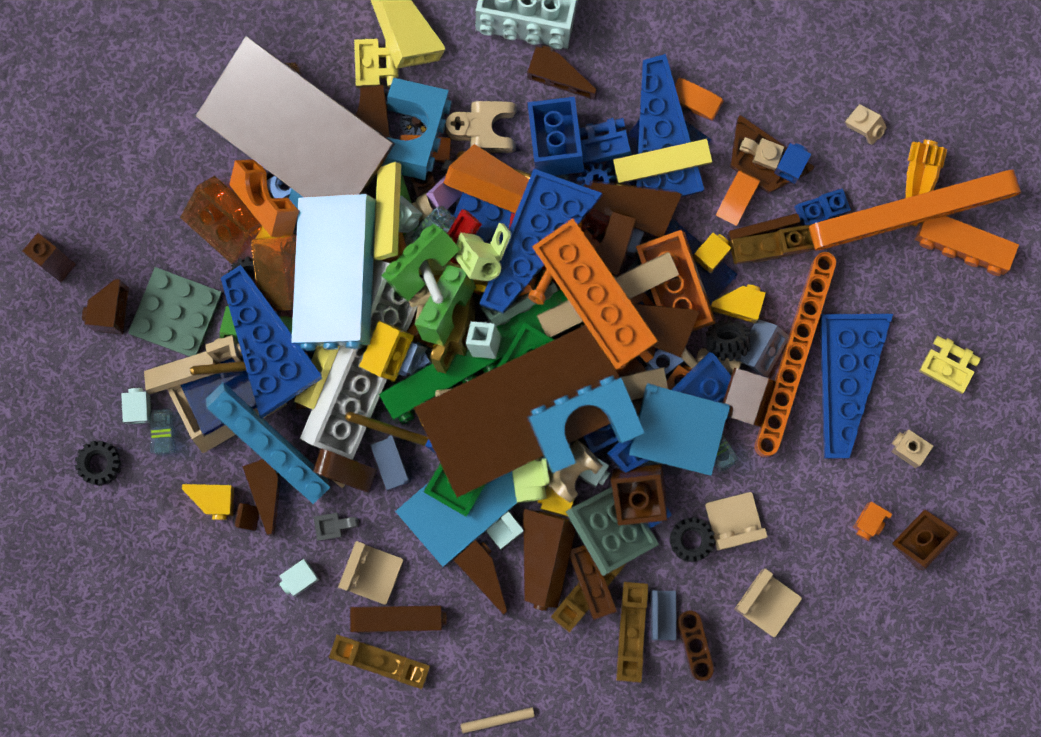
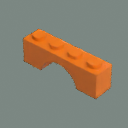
[229,160,299,238]

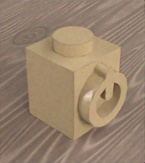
[891,430,933,468]

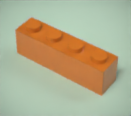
[915,216,1019,276]

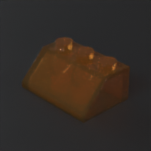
[180,175,263,264]
[250,233,297,311]

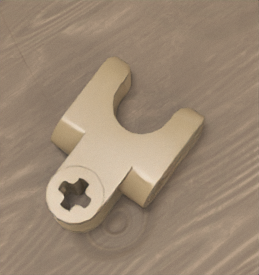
[446,101,517,153]
[543,440,603,503]

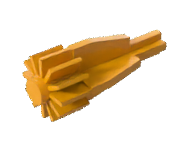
[905,139,948,227]

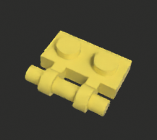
[354,39,398,88]
[919,335,981,394]

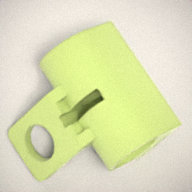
[454,223,511,281]
[512,457,549,503]

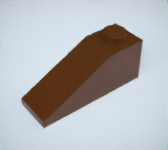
[527,46,596,100]
[242,459,281,536]
[454,540,507,615]

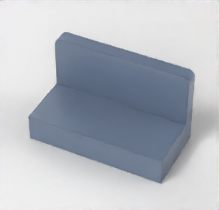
[735,319,789,378]
[371,435,410,491]
[651,590,676,640]

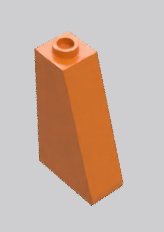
[443,144,529,214]

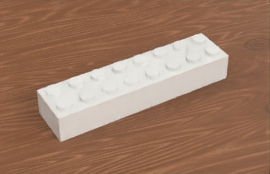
[300,259,426,460]

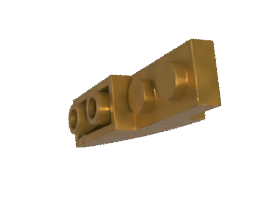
[729,224,815,265]
[431,294,475,374]

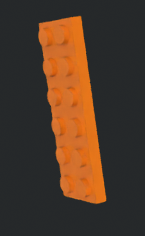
[532,218,658,370]

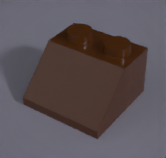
[82,279,129,335]
[611,464,667,526]

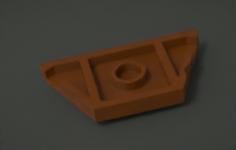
[730,115,815,194]

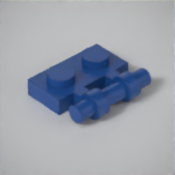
[579,118,631,166]

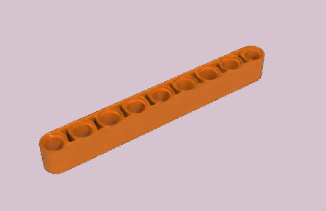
[808,169,1021,251]
[755,252,836,458]

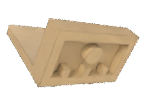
[705,492,768,551]
[338,541,403,605]
[734,569,802,637]

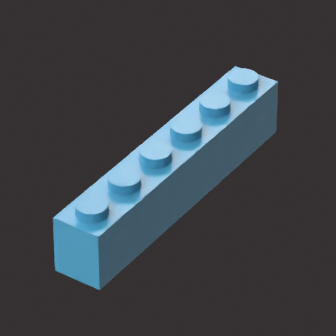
[206,382,330,504]

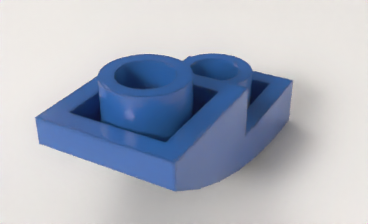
[794,188,851,226]

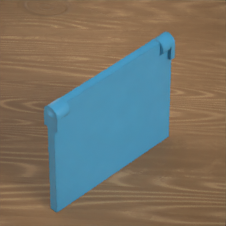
[629,383,730,476]

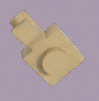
[739,138,784,171]

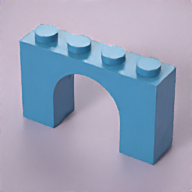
[381,78,452,180]
[527,375,645,473]

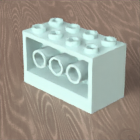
[476,0,578,49]

